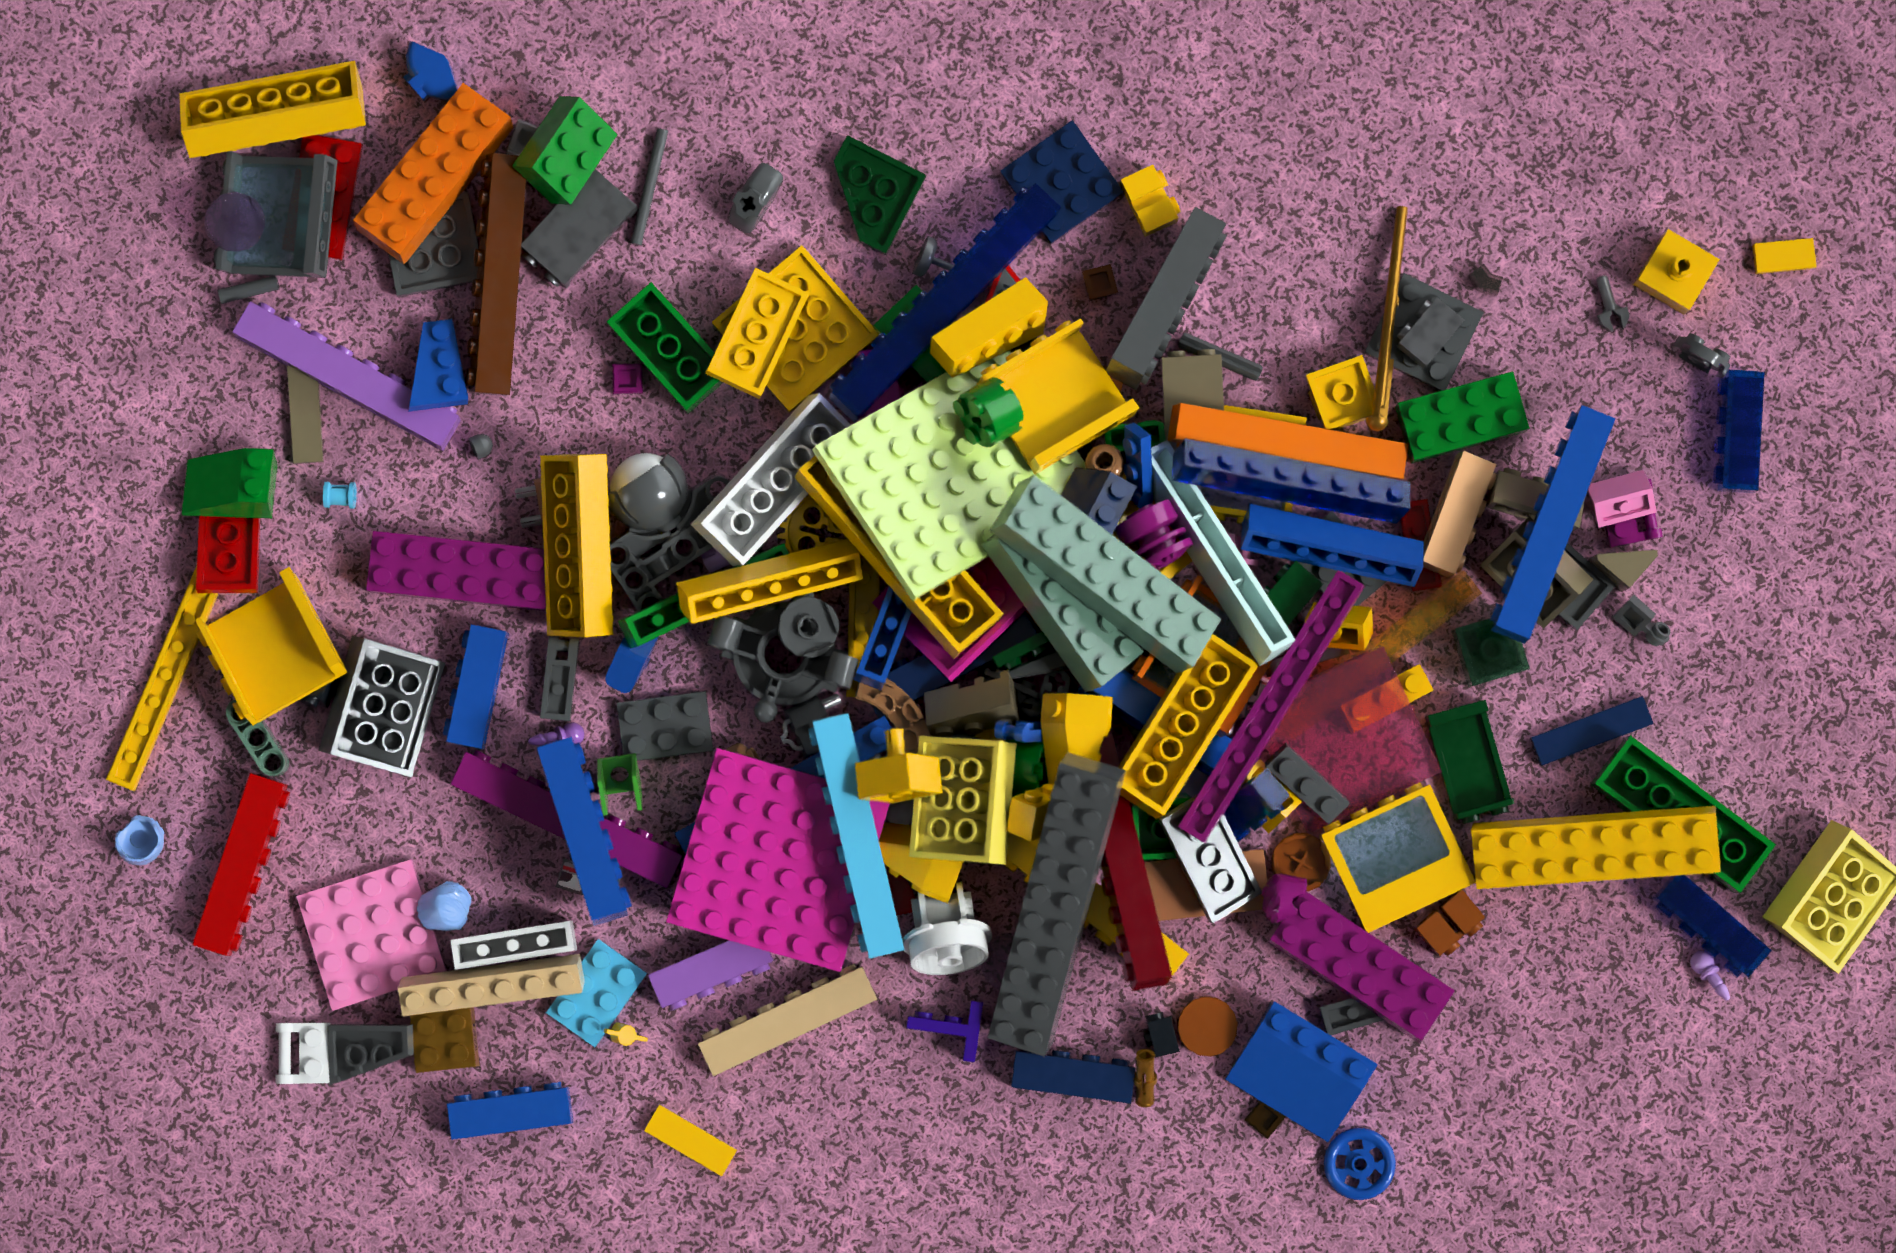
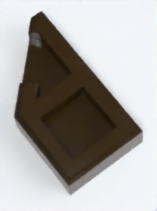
[1244,1101,1286,1139]

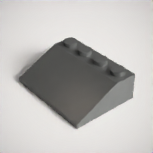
[318,636,445,777]

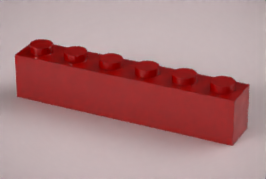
[192,773,290,956]

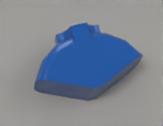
[403,41,458,101]
[605,637,658,693]

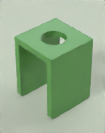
[597,753,642,816]

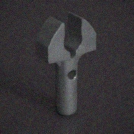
[1596,276,1630,332]

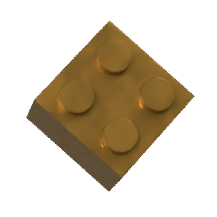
[410,1007,480,1073]

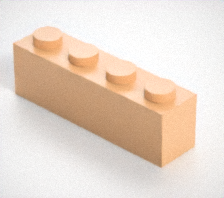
[1423,451,1497,577]

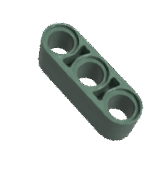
[226,699,289,777]

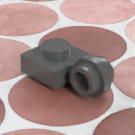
[1613,594,1670,646]

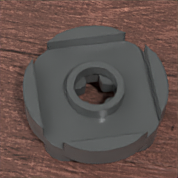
[1672,333,1731,378]
[778,597,839,658]

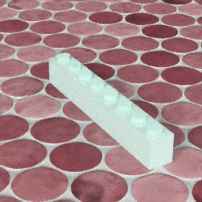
[1151,440,1295,666]

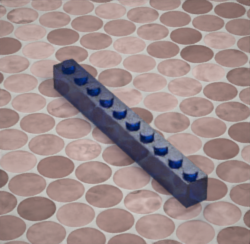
[829,183,1061,423]

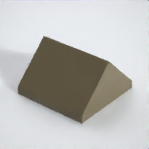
[1589,550,1658,592]

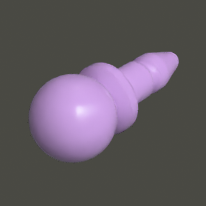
[1690,950,1730,1001]

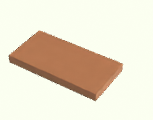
[1144,849,1267,921]

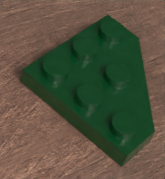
[834,135,927,255]

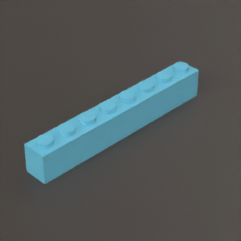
[808,712,905,959]

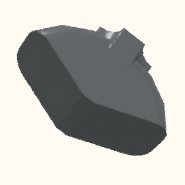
[728,163,783,233]

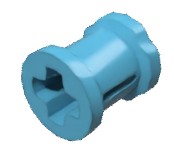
[323,482,357,509]

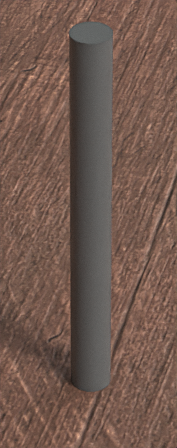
[630,128,669,246]

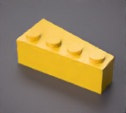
[930,277,1048,378]

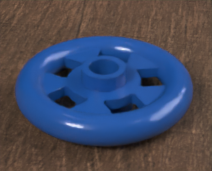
[1324,1128,1396,1200]

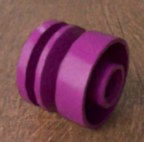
[1114,499,1193,570]

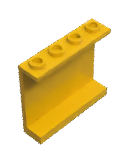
[977,318,1139,475]
[195,567,348,726]

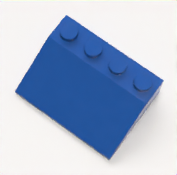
[1225,1001,1378,1142]

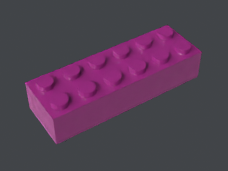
[366,531,546,611]
[1268,891,1455,1043]

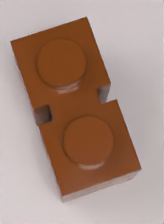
[1414,890,1485,956]

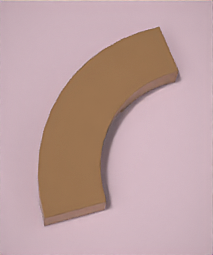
[855,679,931,754]

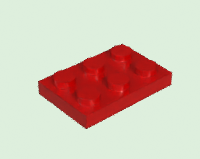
[196,516,261,593]

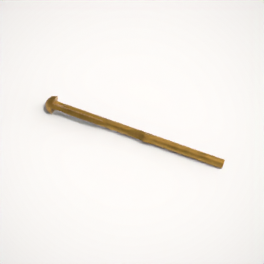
[1366,206,1408,431]

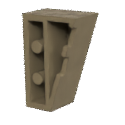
[924,670,1020,738]

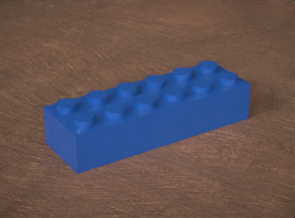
[537,737,632,926]

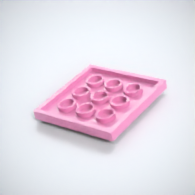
[296,859,447,1011]

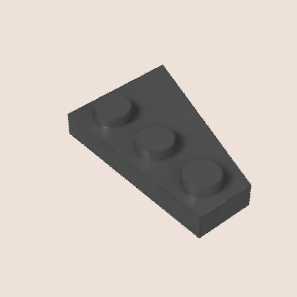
[327,1024,414,1085]

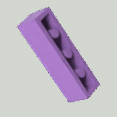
[648,940,774,1011]

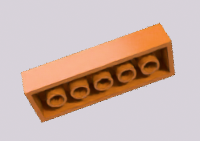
[353,83,514,265]

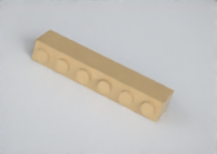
[397,954,585,1016]
[698,964,878,1076]

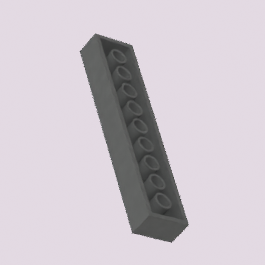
[988,752,1126,1057]

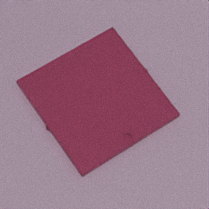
[1247,644,1442,834]

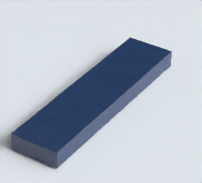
[1530,696,1654,766]

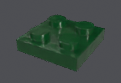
[992,631,1050,671]

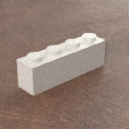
[450,921,577,970]

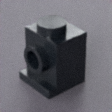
[1142,1012,1180,1058]

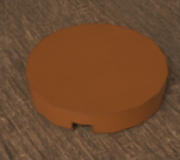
[1271,833,1331,892]
[1177,996,1238,1057]

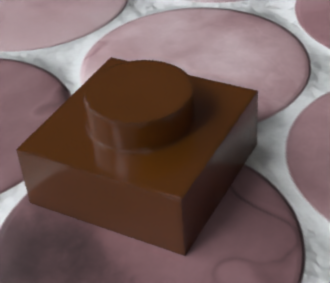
[1082,264,1118,301]

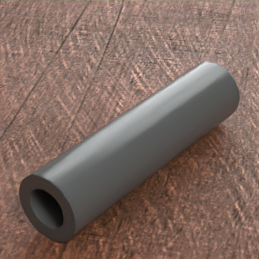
[218,276,280,304]

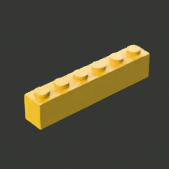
[677,539,863,624]

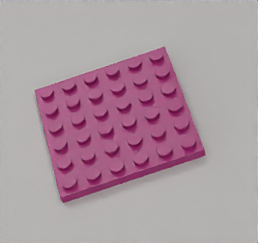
[666,747,890,972]

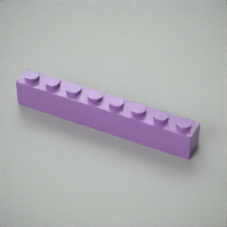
[232,301,461,451]

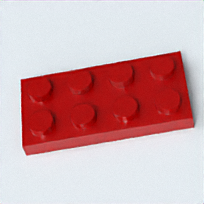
[283,135,363,261]

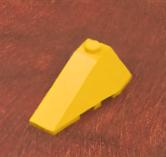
[1041,693,1113,784]
[879,822,964,904]

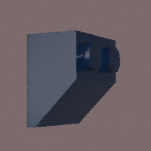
[1061,467,1137,534]

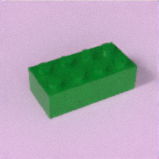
[606,282,724,414]
[1395,371,1530,464]

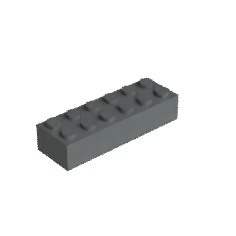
[1106,207,1227,390]

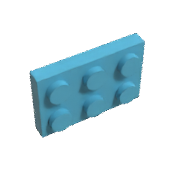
[546,939,648,1047]

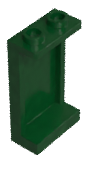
[1425,699,1515,824]

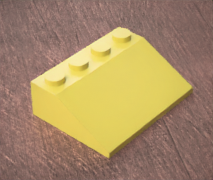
[909,736,1016,865]
[1762,820,1896,974]

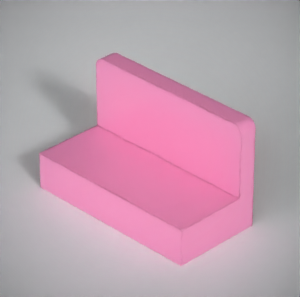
[1587,470,1656,528]

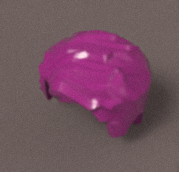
[1262,874,1307,923]

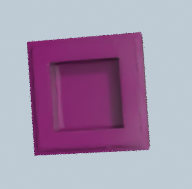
[612,363,643,395]

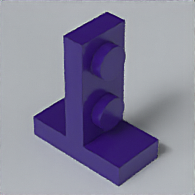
[907,1000,983,1062]

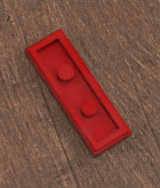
[1397,499,1442,592]

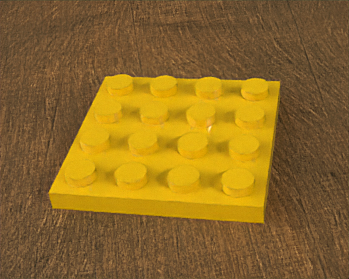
[712,245,880,413]

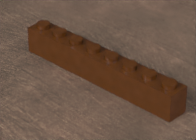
[465,153,526,396]

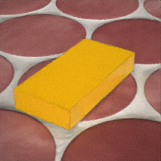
[1752,238,1816,274]

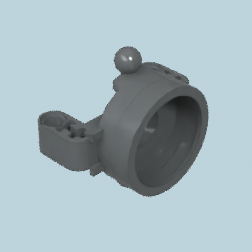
[708,592,859,723]

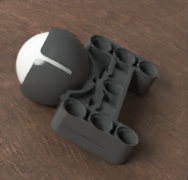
[608,453,764,611]

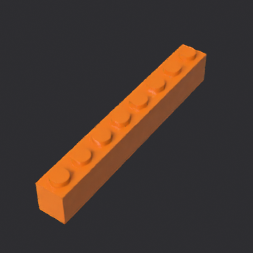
[1168,403,1409,485]

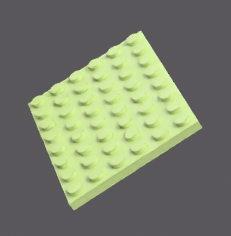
[812,350,1086,601]

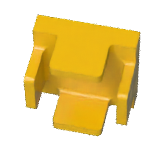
[1305,355,1375,430]

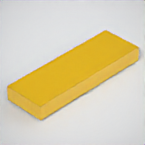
[644,1104,737,1176]

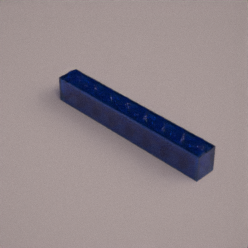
[1172,438,1411,524]

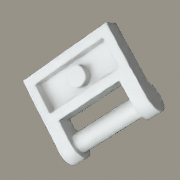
[275,1023,331,1084]

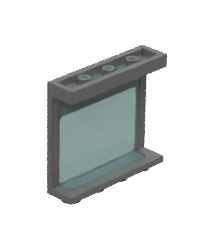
[214,151,337,278]

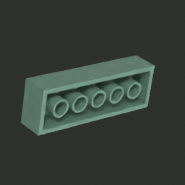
[981,534,1143,692]

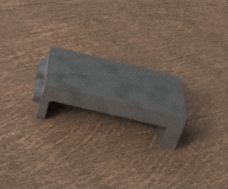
[521,169,638,289]

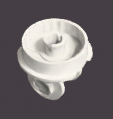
[902,881,992,975]

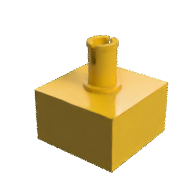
[1633,229,1720,315]
[855,729,942,804]

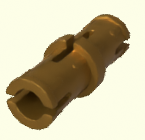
[1134,1049,1157,1108]

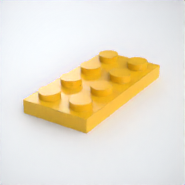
[705,268,809,399]

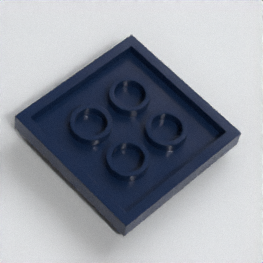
[1000,120,1124,244]

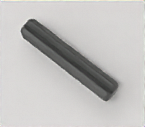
[1178,333,1263,381]

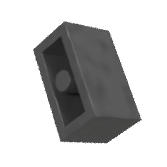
[1396,297,1465,369]

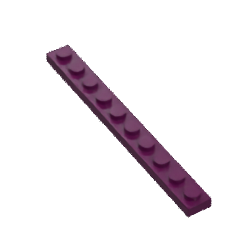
[1178,570,1365,844]

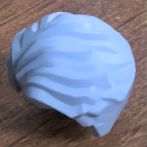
[115,815,164,866]
[417,881,471,931]

